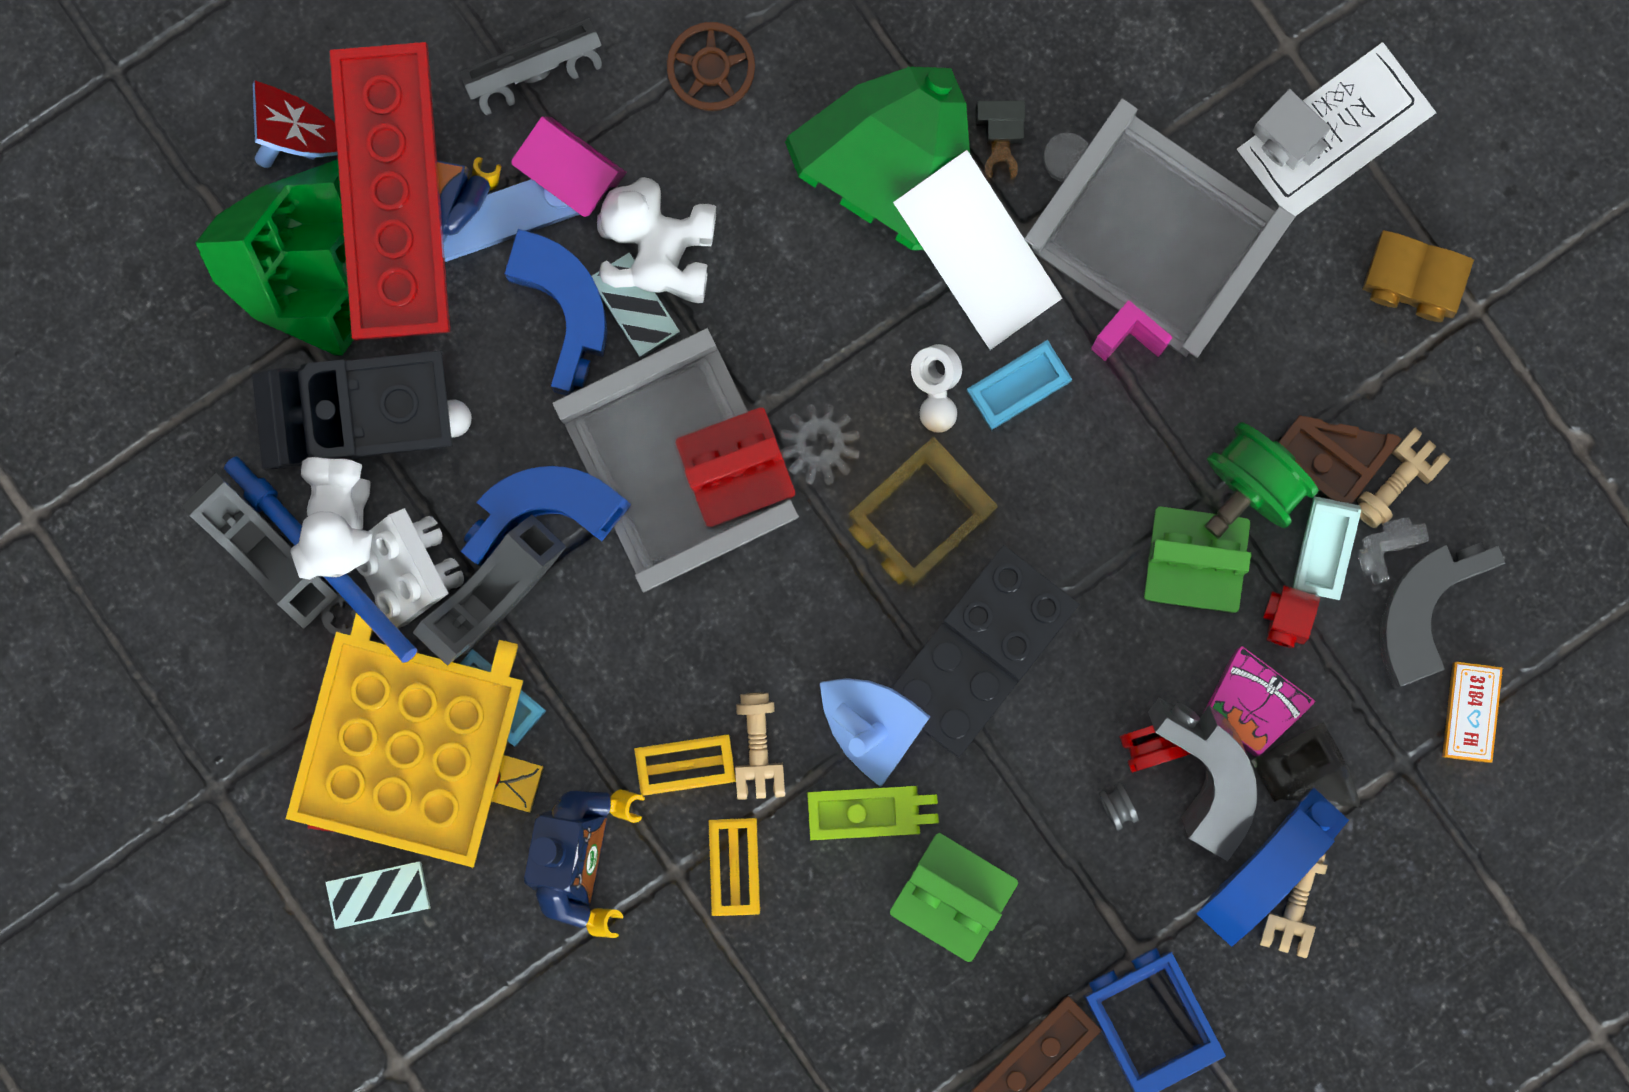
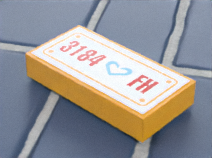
[1442,662,1503,763]

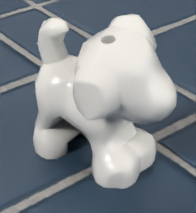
[597,177,716,303]
[290,457,373,584]

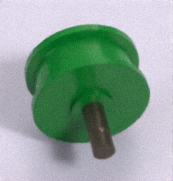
[1205,422,1319,539]

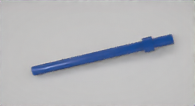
[224,456,417,663]

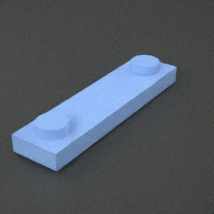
[444,179,580,262]

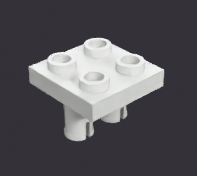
[356,508,464,628]

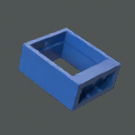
[1083,948,1226,1092]

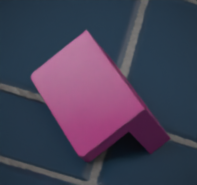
[512,116,627,217]
[1091,300,1173,361]

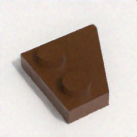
[1278,415,1402,504]

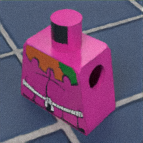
[1203,646,1315,757]

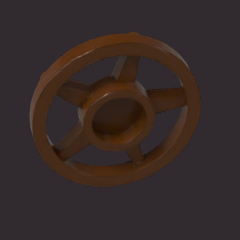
[667,22,755,111]

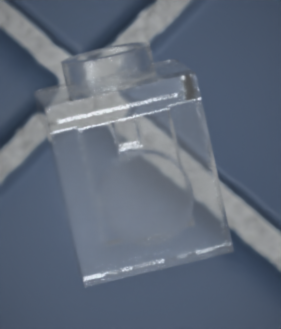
[1358,517,1429,585]

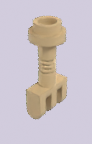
[1357,427,1450,528]
[735,692,785,800]
[1260,854,1328,958]

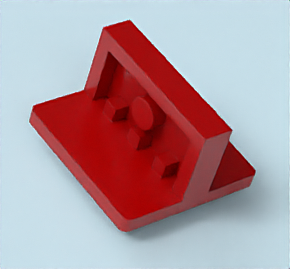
[675,407,796,528]

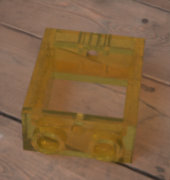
[848,436,998,588]

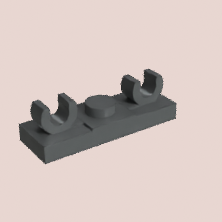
[459,18,602,115]

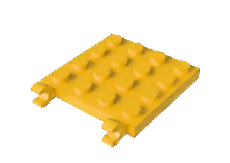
[286,613,523,868]

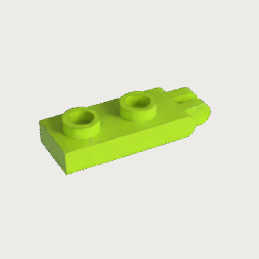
[807,786,939,841]

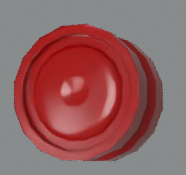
[1119,725,1191,773]

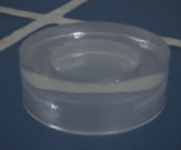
[1043,133,1089,182]

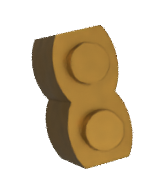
[1362,230,1474,322]

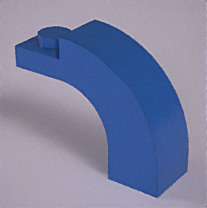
[505,229,607,396]
[461,466,632,567]
[1196,788,1349,947]

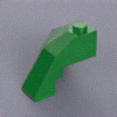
[785,67,970,250]
[195,159,354,355]

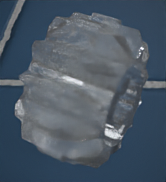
[780,405,860,485]

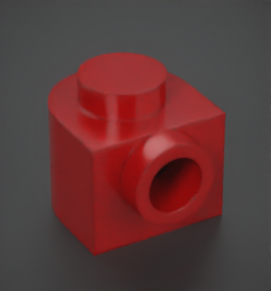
[1263,585,1320,648]

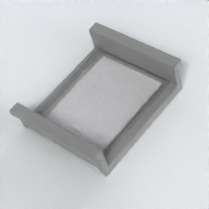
[1024,98,1296,358]
[552,328,799,593]

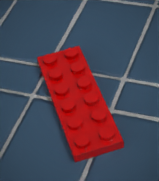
[330,42,450,340]

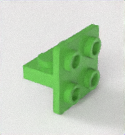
[1144,506,1251,613]
[890,833,1018,962]

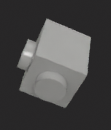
[1252,89,1331,170]

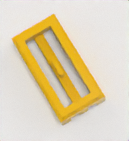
[634,734,736,796]
[709,818,760,916]

